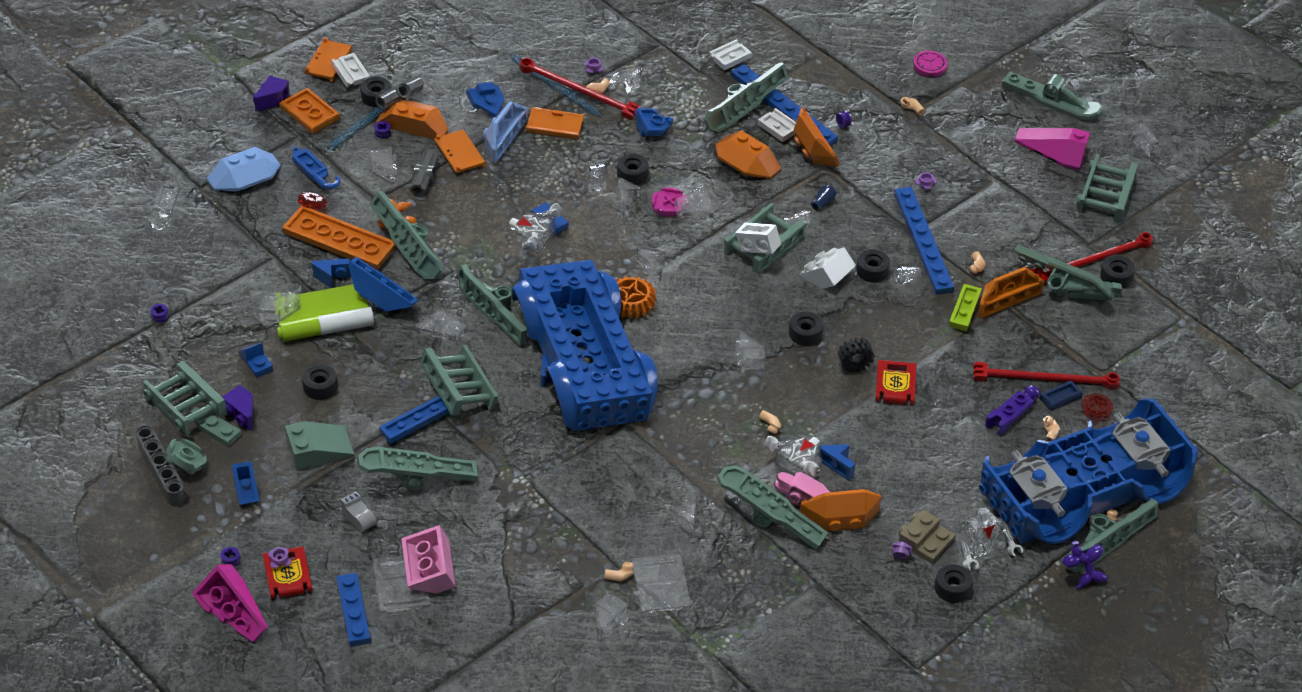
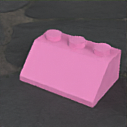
[401,525,456,594]

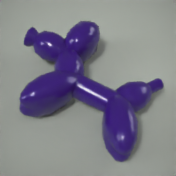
[1062,541,1108,590]

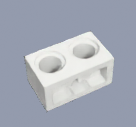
[736,223,781,254]

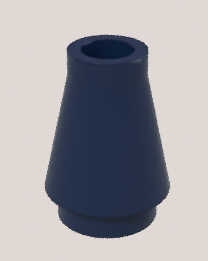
[811,185,836,211]

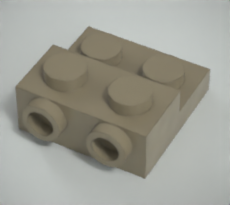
[898,510,956,564]

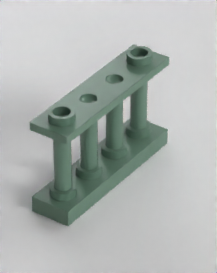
[1076,154,1138,223]
[724,202,806,274]
[420,345,498,415]
[143,361,227,436]

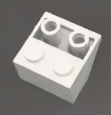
[800,247,856,289]

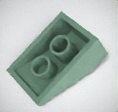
[285,421,355,470]

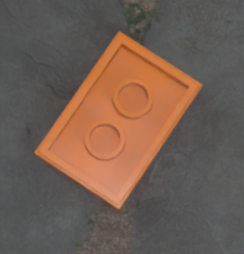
[279,88,340,134]

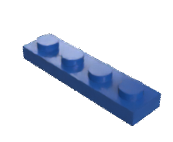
[379,395,450,444]
[336,573,371,646]

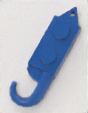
[292,147,341,190]

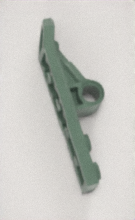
[704,62,789,132]
[1002,72,1103,120]
[369,191,443,279]
[1014,244,1114,300]
[458,264,527,346]
[357,447,478,490]
[717,465,828,550]
[1065,499,1158,572]

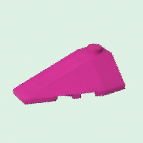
[1014,128,1090,170]
[191,564,268,642]

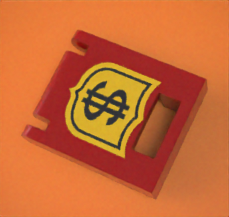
[875,360,917,405]
[262,546,312,599]

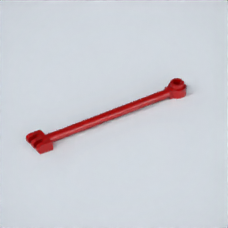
[519,58,641,120]
[1030,232,1153,285]
[973,362,1120,390]

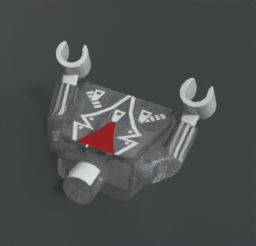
[509,203,563,254]
[763,436,822,476]
[959,508,1023,571]

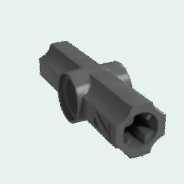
[376,76,424,110]
[410,149,439,197]

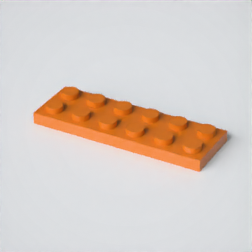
[282,205,397,270]

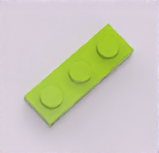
[948,284,982,331]

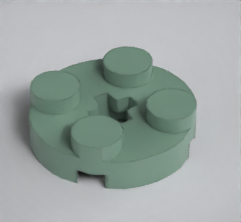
[166,439,207,474]

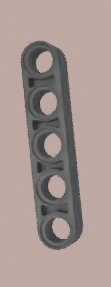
[136,425,185,506]

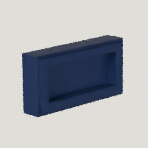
[1039,381,1083,411]

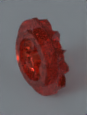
[297,192,327,210]
[1082,393,1113,419]

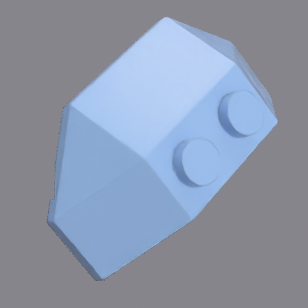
[483,101,528,163]
[207,147,281,191]

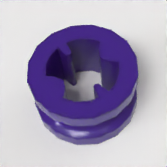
[836,111,852,128]
[374,121,391,138]
[150,304,169,322]
[221,547,240,567]

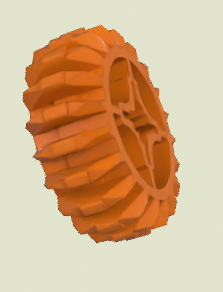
[616,275,656,320]

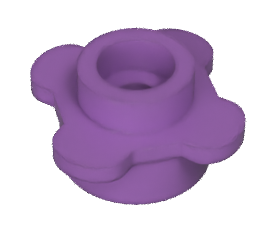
[584,58,603,73]
[915,172,937,190]
[891,542,912,559]
[268,547,291,569]

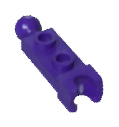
[985,385,1039,436]

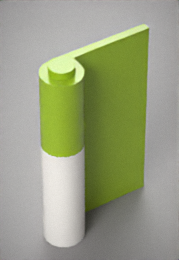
[273,284,374,342]

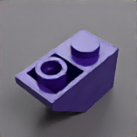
[253,76,290,111]
[222,385,254,431]

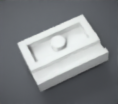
[709,39,752,70]
[331,53,370,88]
[757,108,796,142]

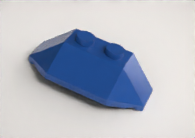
[348,257,419,311]

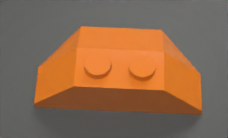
[375,99,448,139]
[794,107,840,167]
[715,130,781,180]
[978,267,1044,318]
[800,489,881,531]

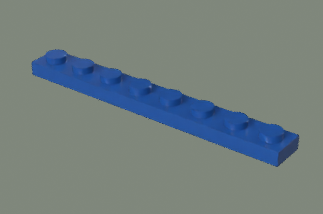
[731,64,838,146]
[894,187,954,295]

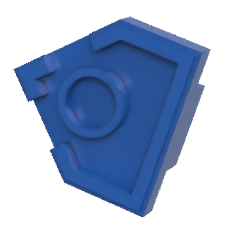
[466,82,505,118]
[635,108,674,136]

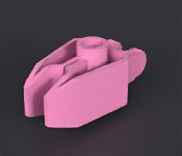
[774,472,829,507]

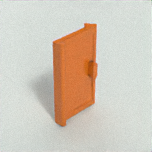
[304,37,352,82]
[525,107,584,140]
[434,129,485,173]

